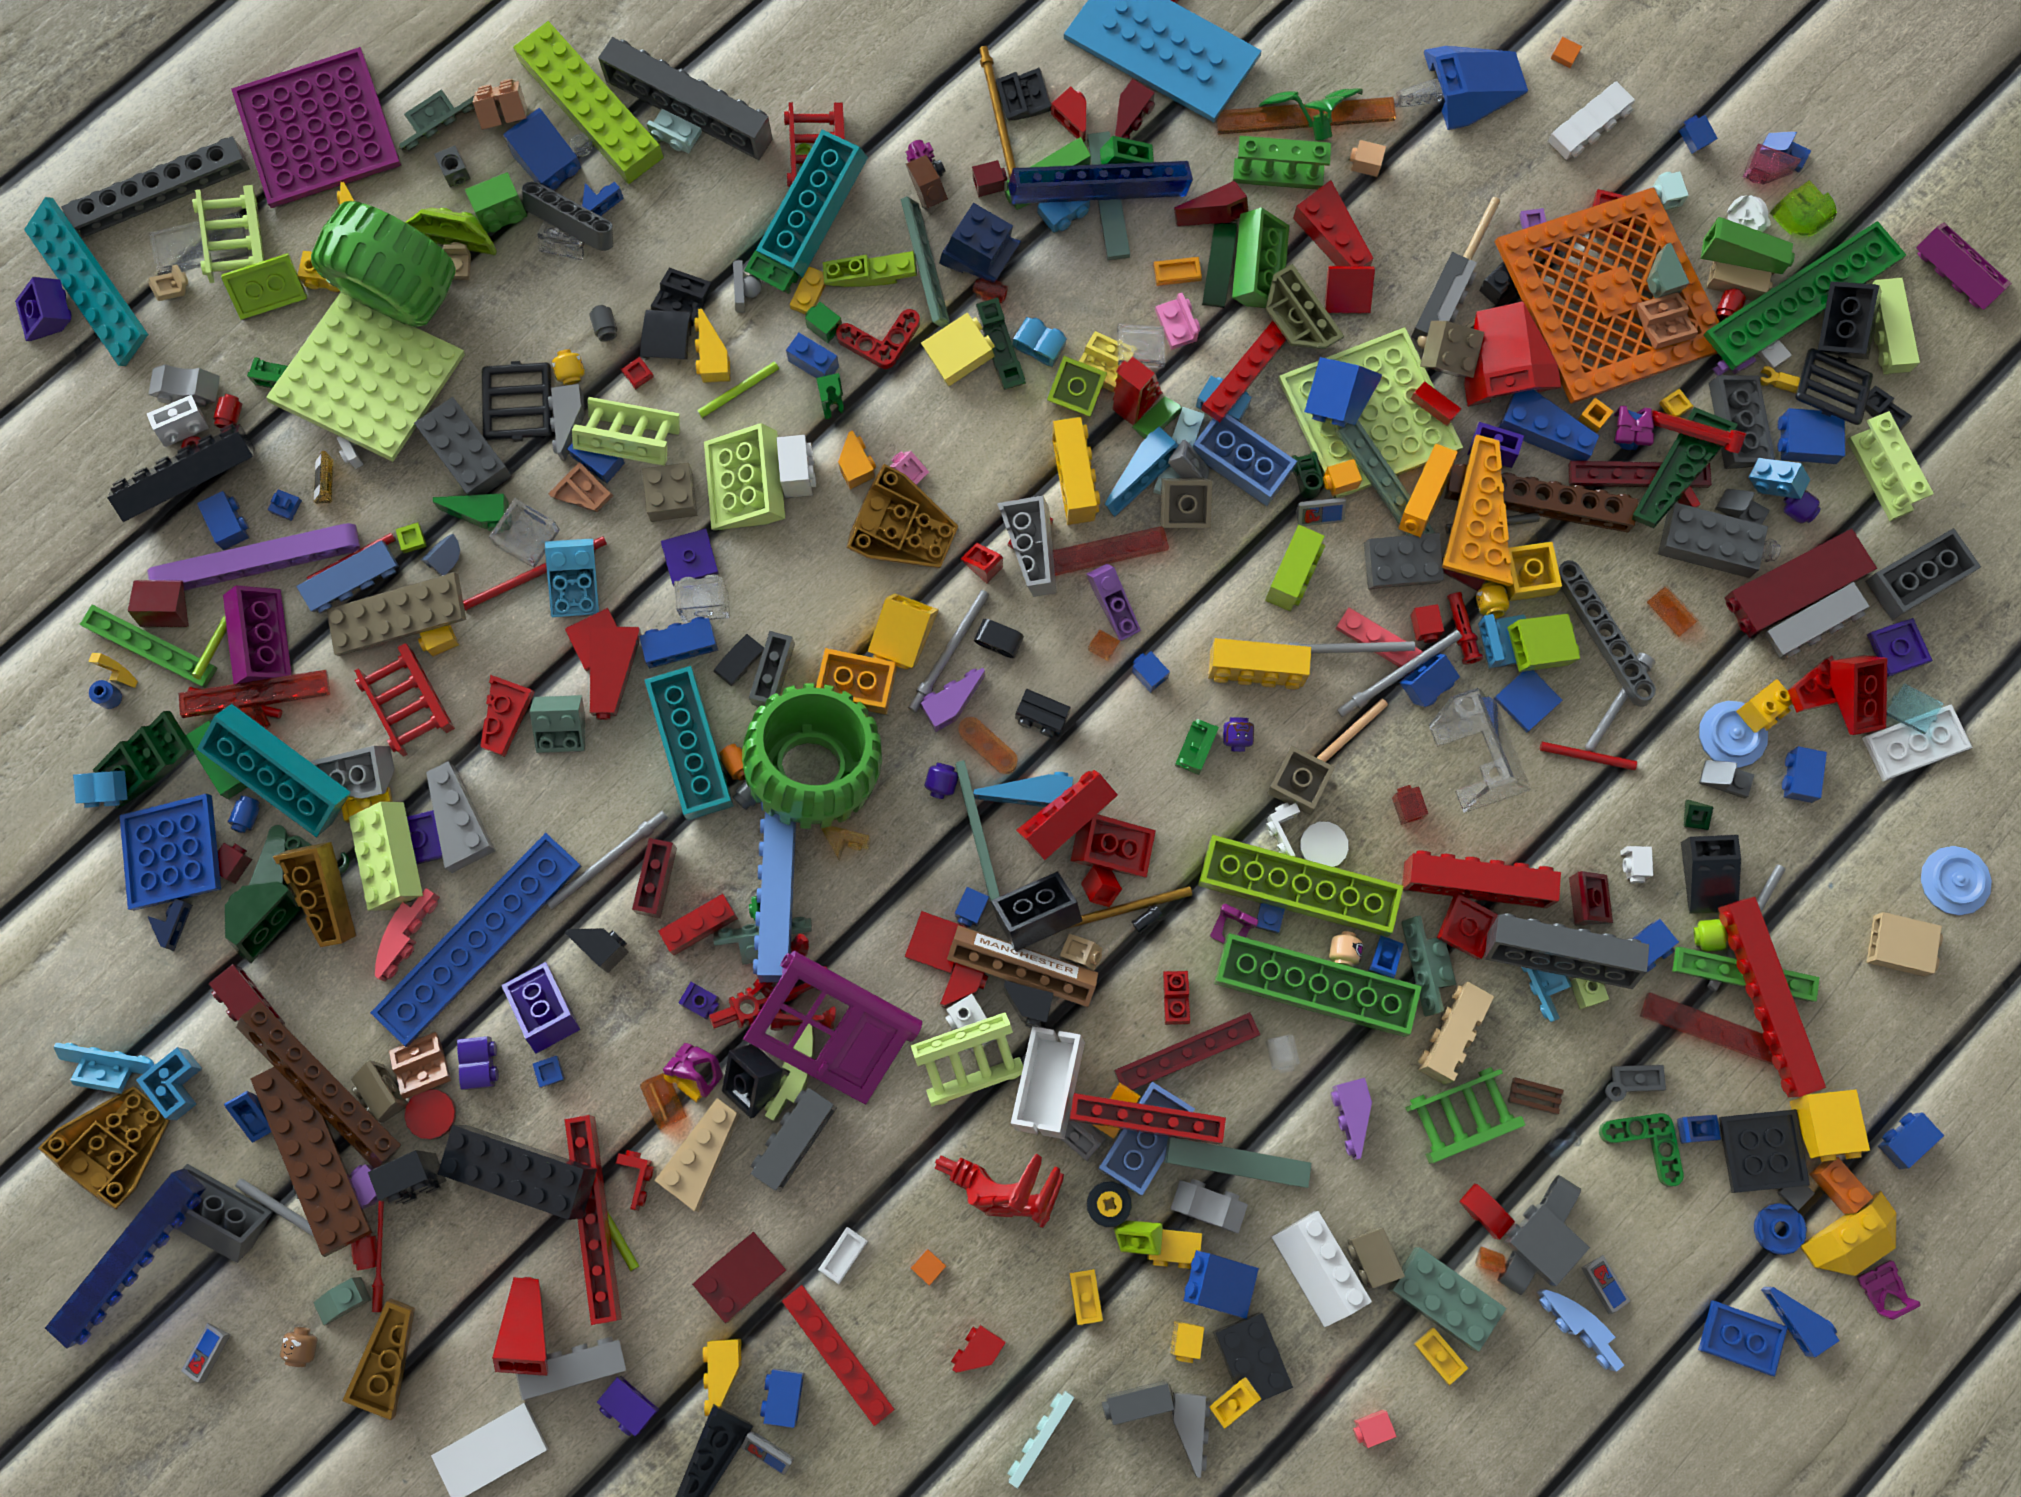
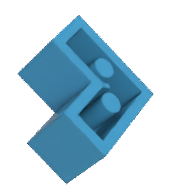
[136,1047,202,1121]

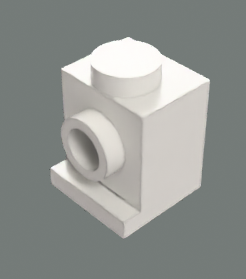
[1621,846,1653,883]

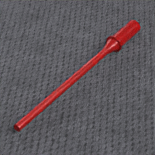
[371,1201,385,1312]

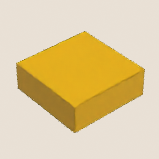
[1659,388,1694,417]

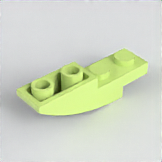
[764,1024,815,1122]

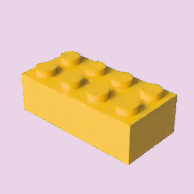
[1052,417,1100,525]
[1208,638,1311,689]

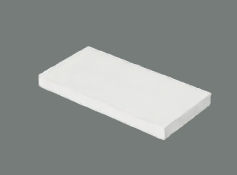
[1862,704,1972,781]
[431,1403,549,1497]

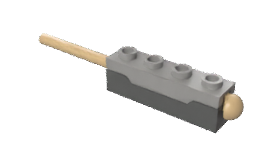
[1411,197,1500,350]

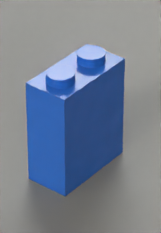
[1778,408,1845,464]
[1183,1250,1259,1319]

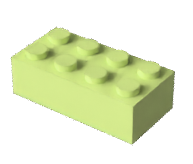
[349,802,423,911]

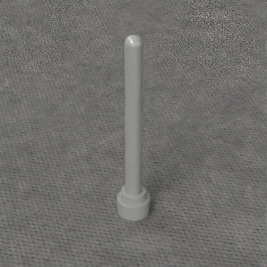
[1585,652,1656,752]

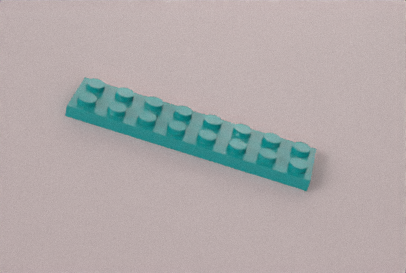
[24,197,149,366]

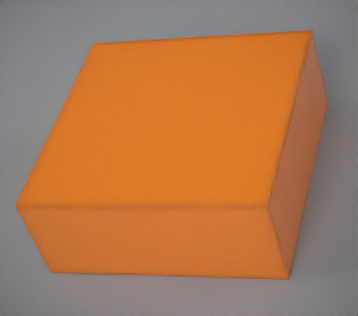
[1550,37,1582,68]
[911,1249,946,1286]

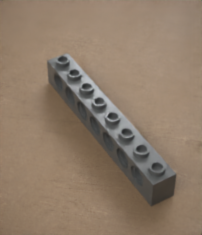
[61,136,250,239]

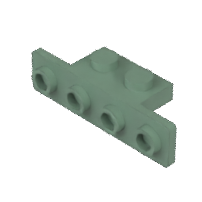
[399,89,475,151]
[1402,916,1456,1017]
[713,917,812,965]

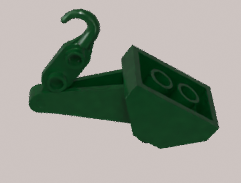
[225,825,350,963]

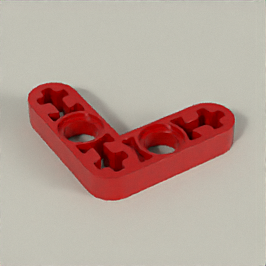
[836,309,920,369]

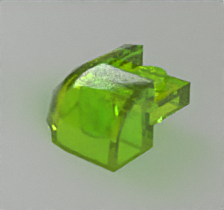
[1770,180,1837,237]

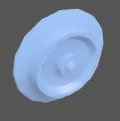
[1699,701,1768,768]
[1921,846,1992,916]

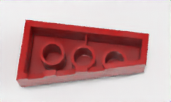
[1293,180,1374,266]
[1112,356,1163,425]
[1016,770,1118,860]

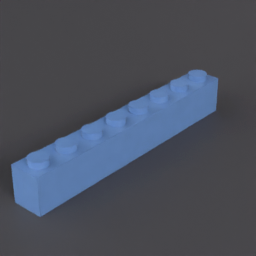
[753,802,796,982]

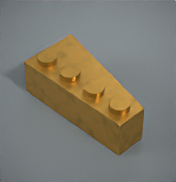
[273,842,356,947]
[342,1299,415,1420]

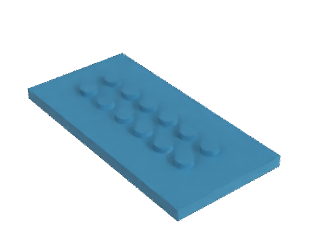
[1064,0,1262,123]

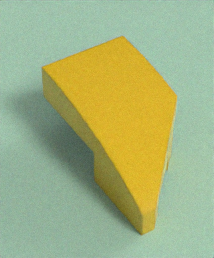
[89,653,138,688]

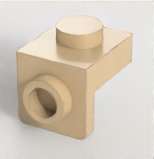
[148,265,188,301]

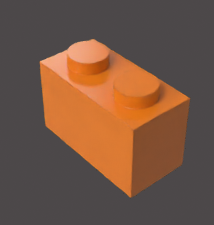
[1809,1157,1873,1214]

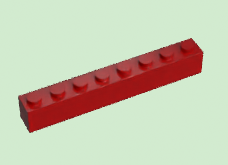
[1718,897,1826,1098]
[564,1115,622,1325]

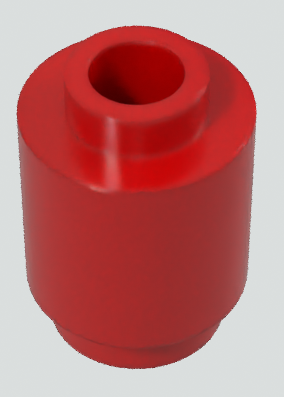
[1716,288,1746,322]
[213,394,243,429]
[351,1234,377,1270]

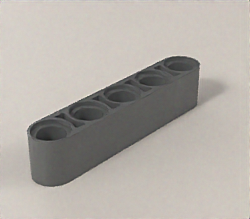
[522,181,614,251]
[1497,1175,1581,1295]

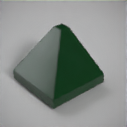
[1684,799,1714,830]

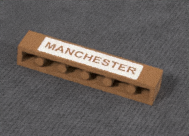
[947,925,1098,1007]

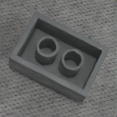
[1364,533,1444,589]

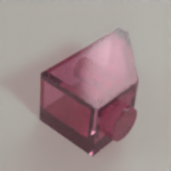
[1742,143,1801,185]

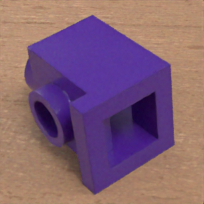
[678,982,720,1020]

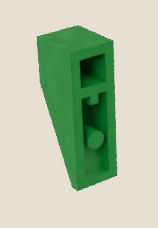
[433,494,509,532]

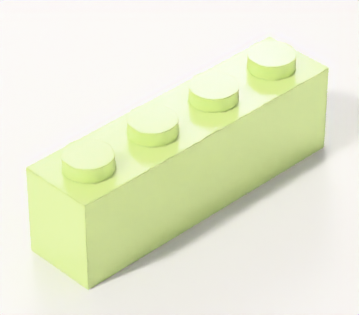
[1872,278,1920,374]

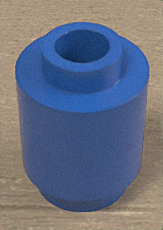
[89,680,122,709]
[228,796,260,833]

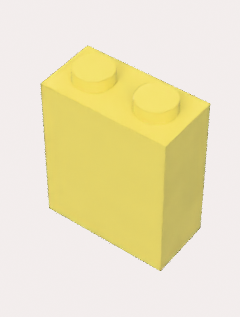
[921,312,995,386]

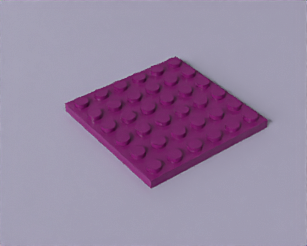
[231,47,401,208]

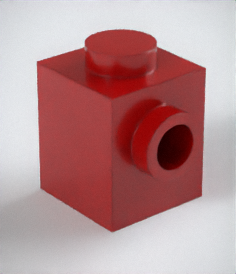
[1410,604,1444,643]

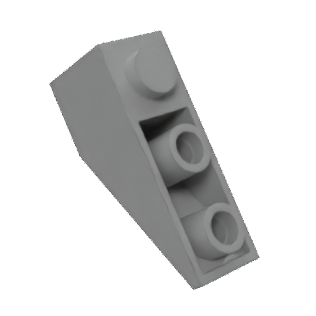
[548,384,585,461]
[1172,1392,1210,1478]

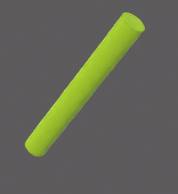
[192,616,227,679]
[607,1210,639,1271]

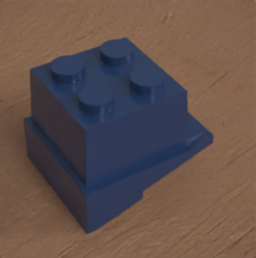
[939,202,1021,283]

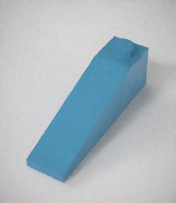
[1104,427,1178,517]
[973,772,1073,807]

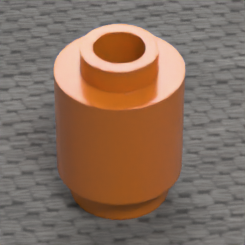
[719,744,745,781]

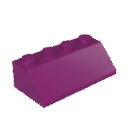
[1916,222,2012,310]
[223,585,292,686]

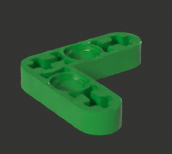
[1599,1113,1684,1187]

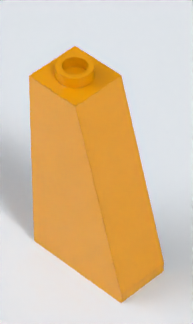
[1398,444,1458,538]

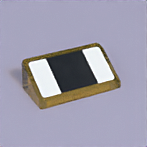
[314,451,333,504]

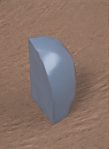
[421,534,460,576]

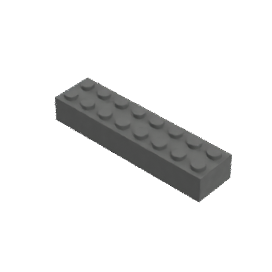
[598,37,773,160]

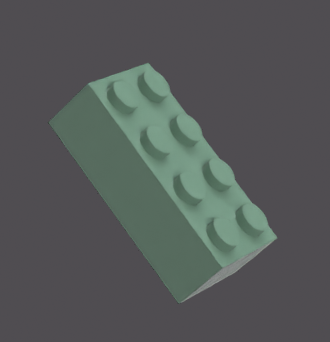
[1387,1247,1507,1352]

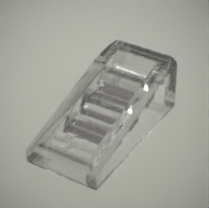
[1393,78,1443,108]

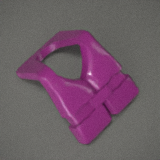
[1614,405,1654,446]
[1210,904,1259,944]
[663,1043,723,1098]
[1857,1260,1921,1320]

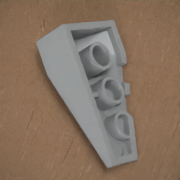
[310,746,394,798]

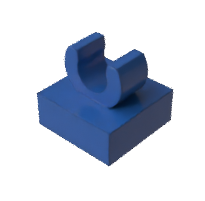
[268,489,302,521]

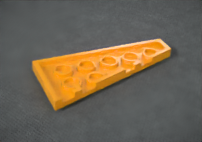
[1441,434,1513,587]

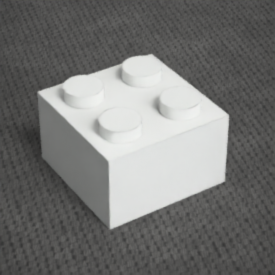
[777,435,816,498]

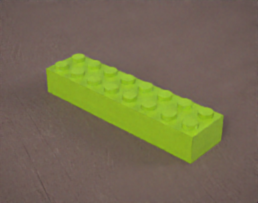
[513,21,664,184]
[1198,835,1404,937]

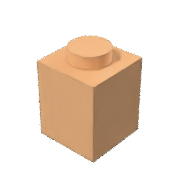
[1349,140,1386,177]

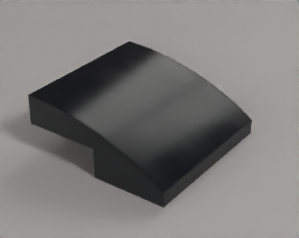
[996,67,1051,121]
[651,267,711,326]
[640,310,692,359]

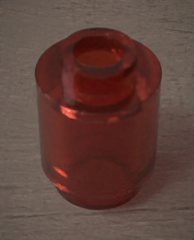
[973,278,1008,304]

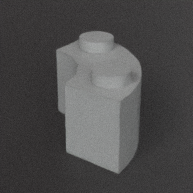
[148,364,220,407]
[1171,1179,1248,1234]

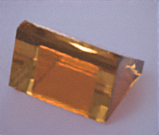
[1088,630,1120,661]
[1475,1247,1506,1273]

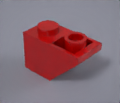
[951,1324,1006,1373]

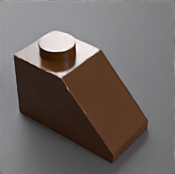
[905,155,948,208]

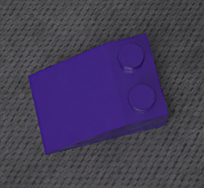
[501,962,581,1054]

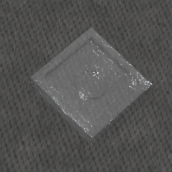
[1117,323,1165,368]

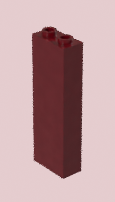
[1724,529,1877,638]

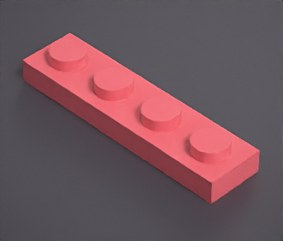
[1335,607,1423,672]

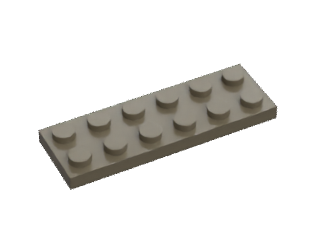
[327,572,466,656]

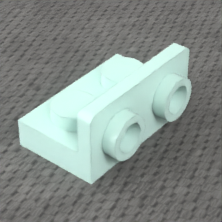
[647,109,702,154]

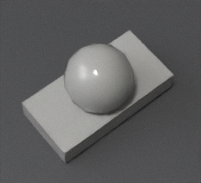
[733,260,762,313]

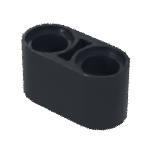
[974,619,1024,658]

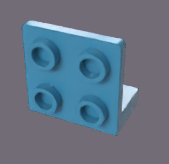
[1478,614,1526,669]

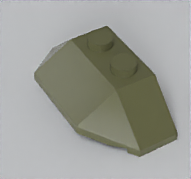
[1265,264,1344,349]

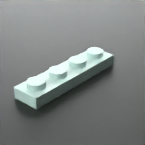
[1153,407,1205,495]
[1007,1390,1074,1489]

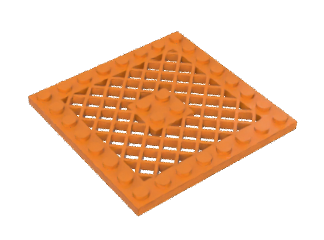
[1494,187,1720,404]

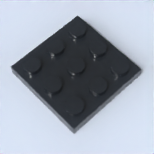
[1719,1109,1810,1193]

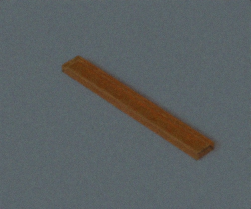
[1216,97,1396,135]

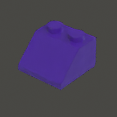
[15,277,72,341]

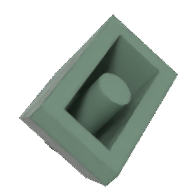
[1647,243,1689,298]
[313,1277,371,1326]

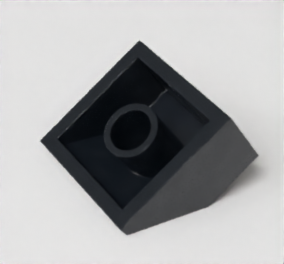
[565,928,629,973]
[1004,981,1054,1028]
[722,1044,783,1119]

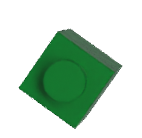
[805,302,842,343]

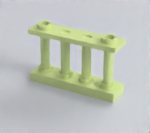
[192,185,265,283]
[572,397,680,466]
[1847,411,1934,521]
[911,1012,1023,1107]

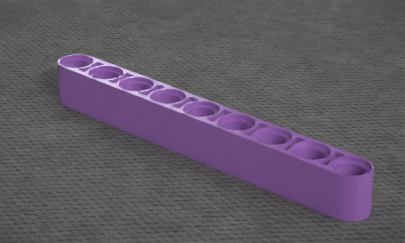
[147,523,360,591]

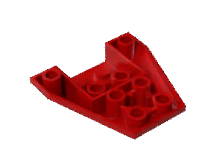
[1464,302,1562,407]

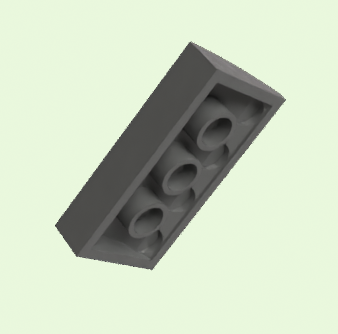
[1709,375,1775,469]

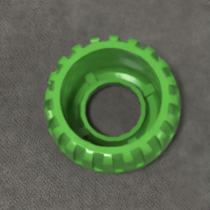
[311,201,456,327]
[742,683,882,829]

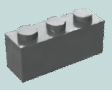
[749,631,795,707]

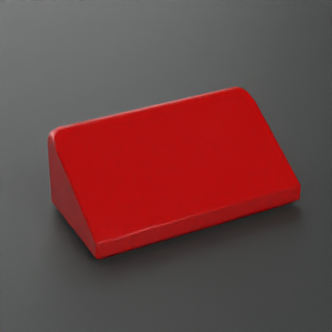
[1410,381,1462,427]

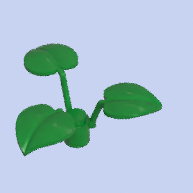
[1259,88,1363,140]

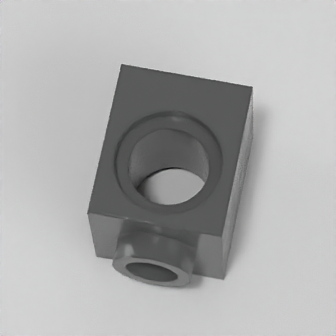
[434,145,471,187]

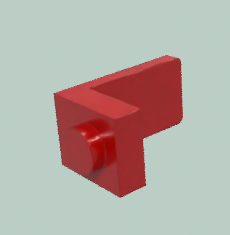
[616,1150,654,1211]

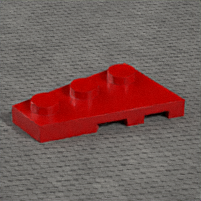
[1788,655,1838,713]
[481,675,535,757]

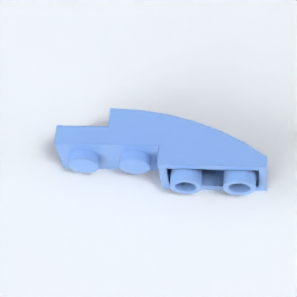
[1537,1289,1624,1372]

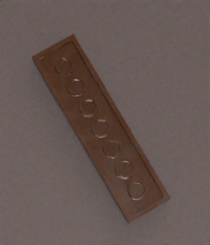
[250,1067,373,1257]

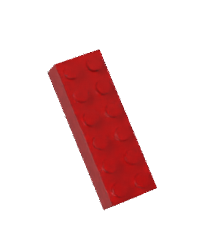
[1402,850,1561,909]

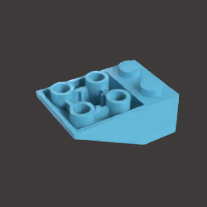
[545,539,599,617]

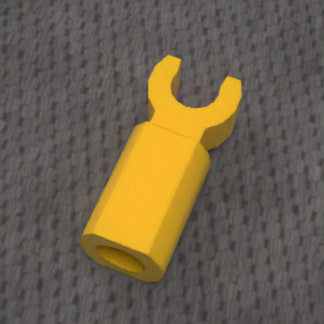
[1760,366,1800,394]
[663,1074,702,1103]

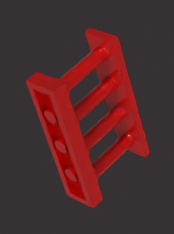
[784,102,845,187]
[354,643,455,757]

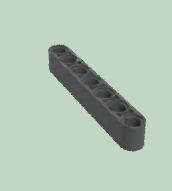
[1559,560,1656,707]

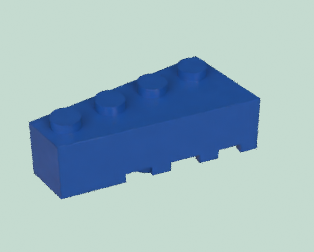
[1499,390,1599,461]

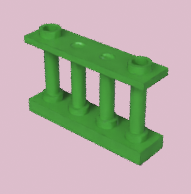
[1233,136,1331,190]
[1405,1067,1526,1164]

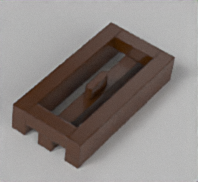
[1508,1077,1564,1115]

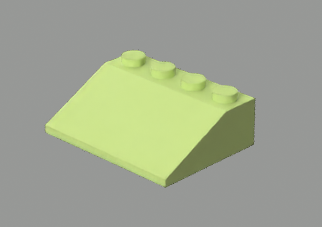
[704,423,785,530]

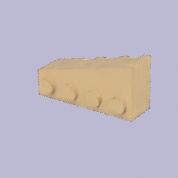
[1418,982,1494,1085]
[654,1098,740,1212]

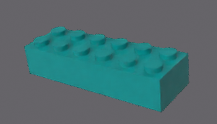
[756,129,868,278]
[644,666,734,821]
[197,704,351,838]

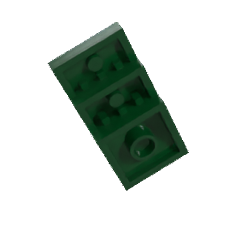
[93,711,194,809]

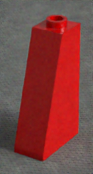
[590,627,641,720]
[492,1277,548,1376]

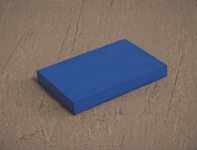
[1698,1300,1788,1377]

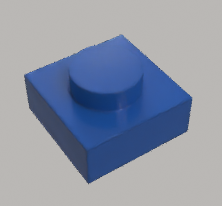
[1255,903,1285,934]
[533,1056,565,1088]

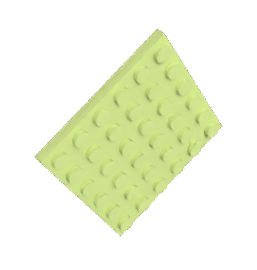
[266,292,465,462]
[1278,327,1463,498]

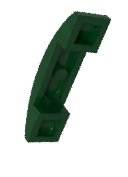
[1202,222,1237,308]
[976,297,1026,390]

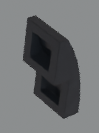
[1865,385,1912,431]
[714,634,764,686]

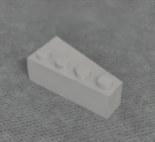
[997,496,1057,597]
[1764,582,1869,659]
[426,761,496,873]
[516,1336,626,1400]

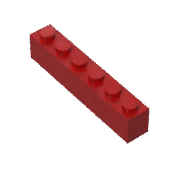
[1069,1093,1226,1145]

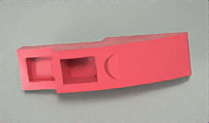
[375,888,440,982]

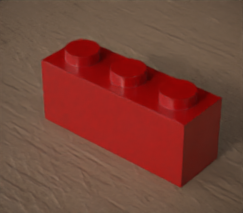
[658,894,738,956]

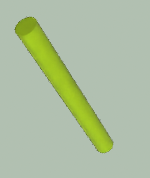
[697,361,779,418]

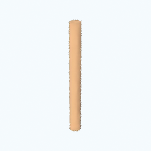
[1317,698,1388,762]

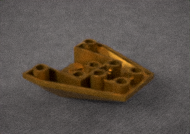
[846,464,958,568]
[38,1086,170,1210]

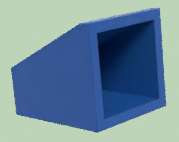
[503,108,581,190]
[1304,357,1382,427]

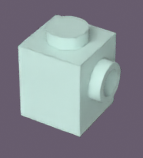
[1652,171,1689,210]

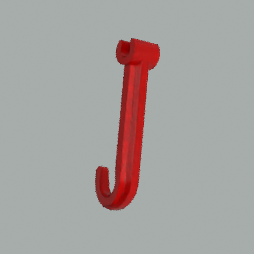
[1652,410,1746,454]

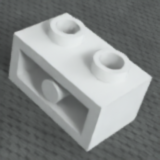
[147,395,209,447]
[945,994,996,1054]

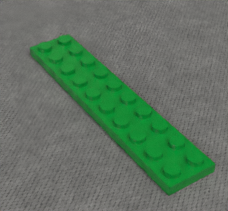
[1703,221,1906,370]

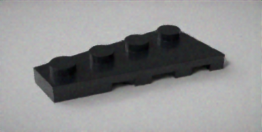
[676,1404,754,1497]

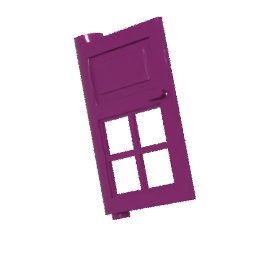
[743,951,923,1105]

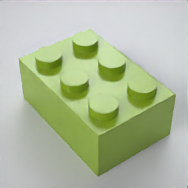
[1265,524,1326,612]

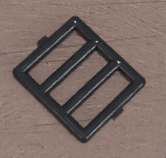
[1795,348,1873,425]
[482,361,553,442]

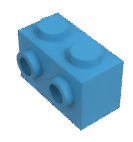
[1749,458,1810,499]

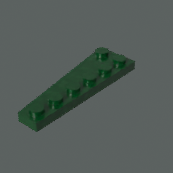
[1632,407,1738,529]

